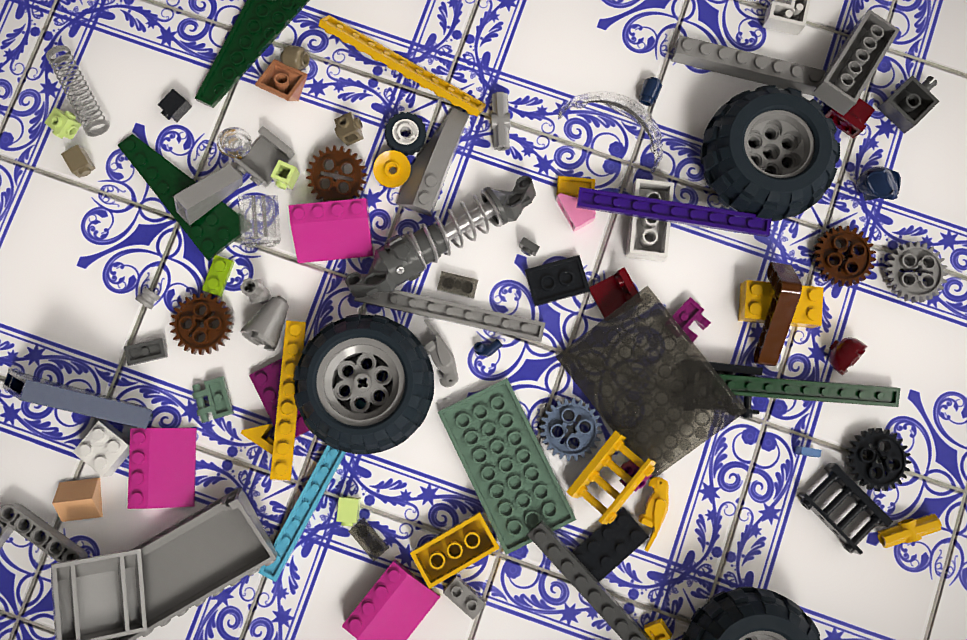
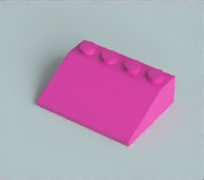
[288,198,374,263]
[127,428,197,509]
[342,559,441,640]

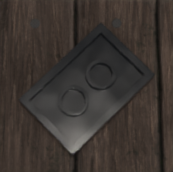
[524,255,590,307]

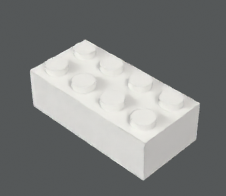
[626,178,674,262]

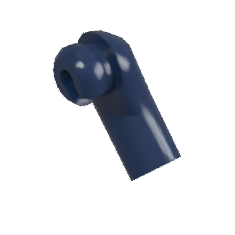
[474,339,503,357]

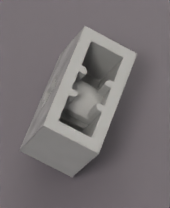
[443,574,486,620]

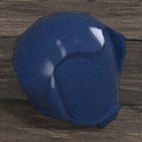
[856,166,901,201]

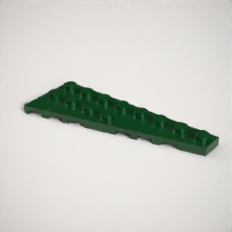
[195,0,310,108]
[117,134,253,261]

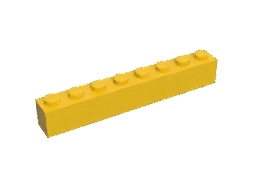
[270,320,306,482]

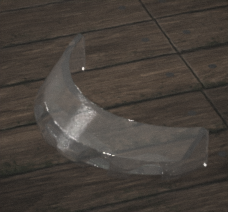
[558,91,663,173]

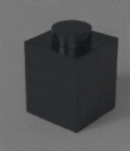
[158,89,192,122]

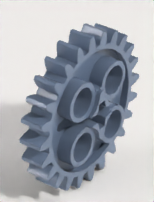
[539,398,603,461]

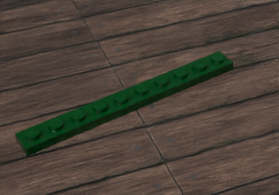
[709,373,901,407]

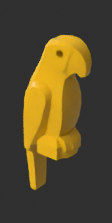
[638,477,669,552]

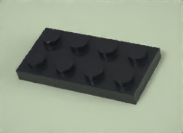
[571,506,649,582]

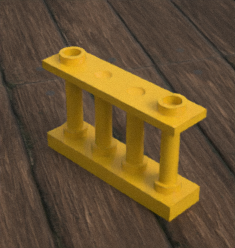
[566,430,656,525]

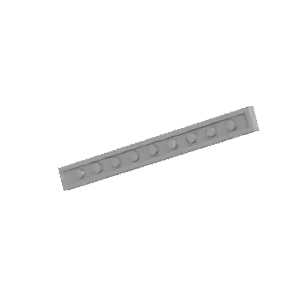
[354,289,545,342]

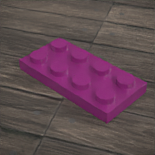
[249,358,310,438]

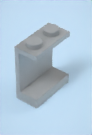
[233,126,295,188]

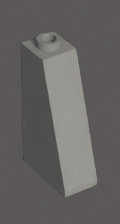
[174,164,243,225]

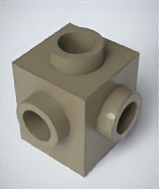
[334,112,364,146]

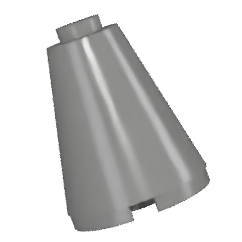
[240,296,289,351]

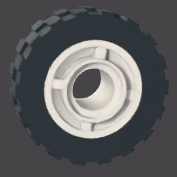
[385,112,426,156]

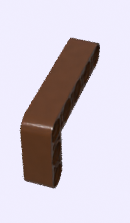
[754,262,802,366]

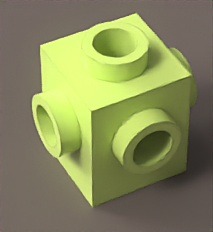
[44,107,81,140]

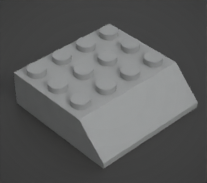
[51,548,147,640]

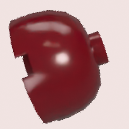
[829,337,868,376]

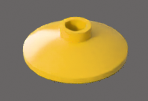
[373,150,411,188]

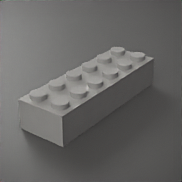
[812,9,900,116]

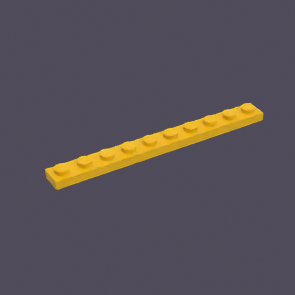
[318,15,486,117]

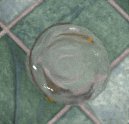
[217,127,252,160]

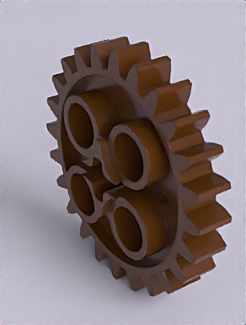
[306,145,368,202]
[812,226,876,287]
[169,293,234,355]

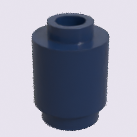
[639,77,663,106]

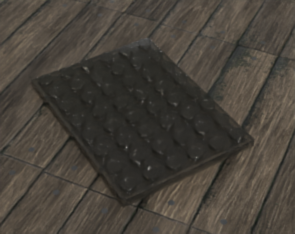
[556,285,747,479]

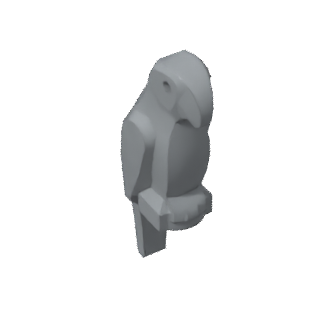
[424,319,459,388]

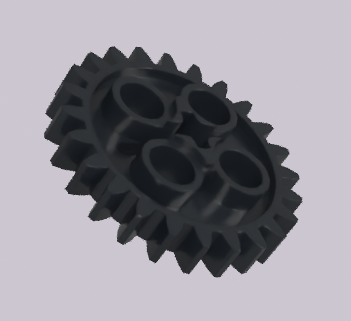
[845,428,911,492]

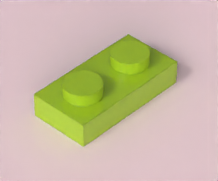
[202,255,235,297]

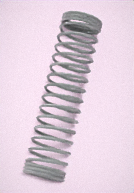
[46,45,110,137]

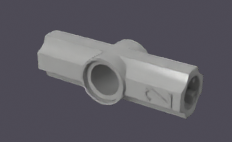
[491,92,510,151]
[240,277,271,305]

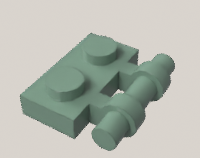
[192,376,234,423]

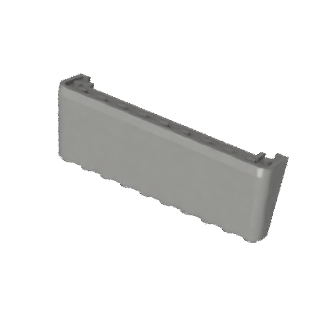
[107,487,277,640]

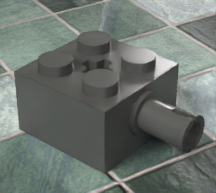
[878,75,940,134]

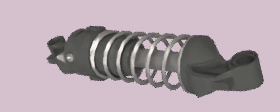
[345,176,536,298]

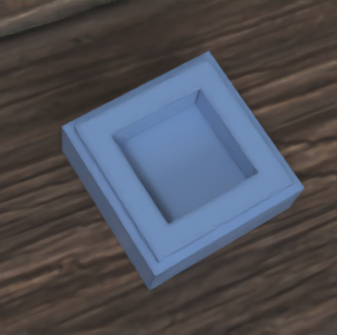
[795,446,822,458]

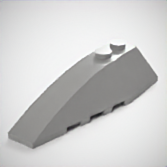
[396,108,470,217]

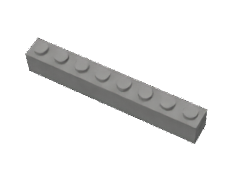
[671,35,825,96]

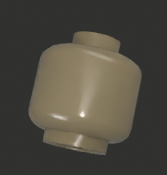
[280,45,310,71]

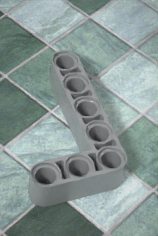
[0,503,88,562]

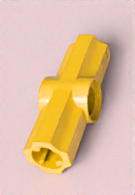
[877,513,942,548]

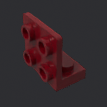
[825,98,875,139]
[589,267,643,321]

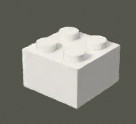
[73,421,130,477]

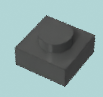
[519,237,540,256]

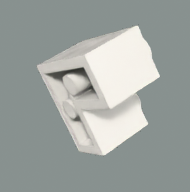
[762,0,811,36]

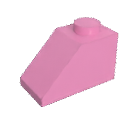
[556,193,596,232]

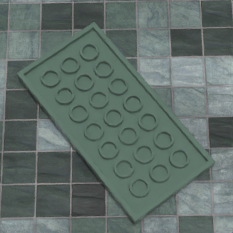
[438,378,576,555]

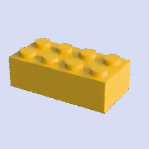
[738,280,824,328]
[410,511,499,589]

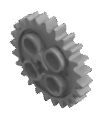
[883,241,948,303]

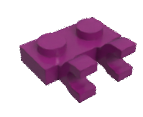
[663,297,711,344]

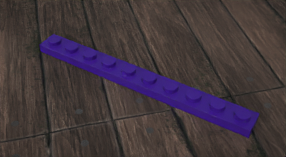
[576,187,772,237]

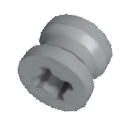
[135,286,160,310]

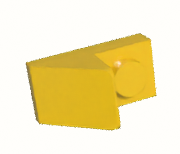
[240,424,274,454]

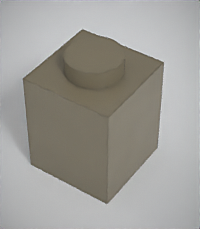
[61,144,96,178]

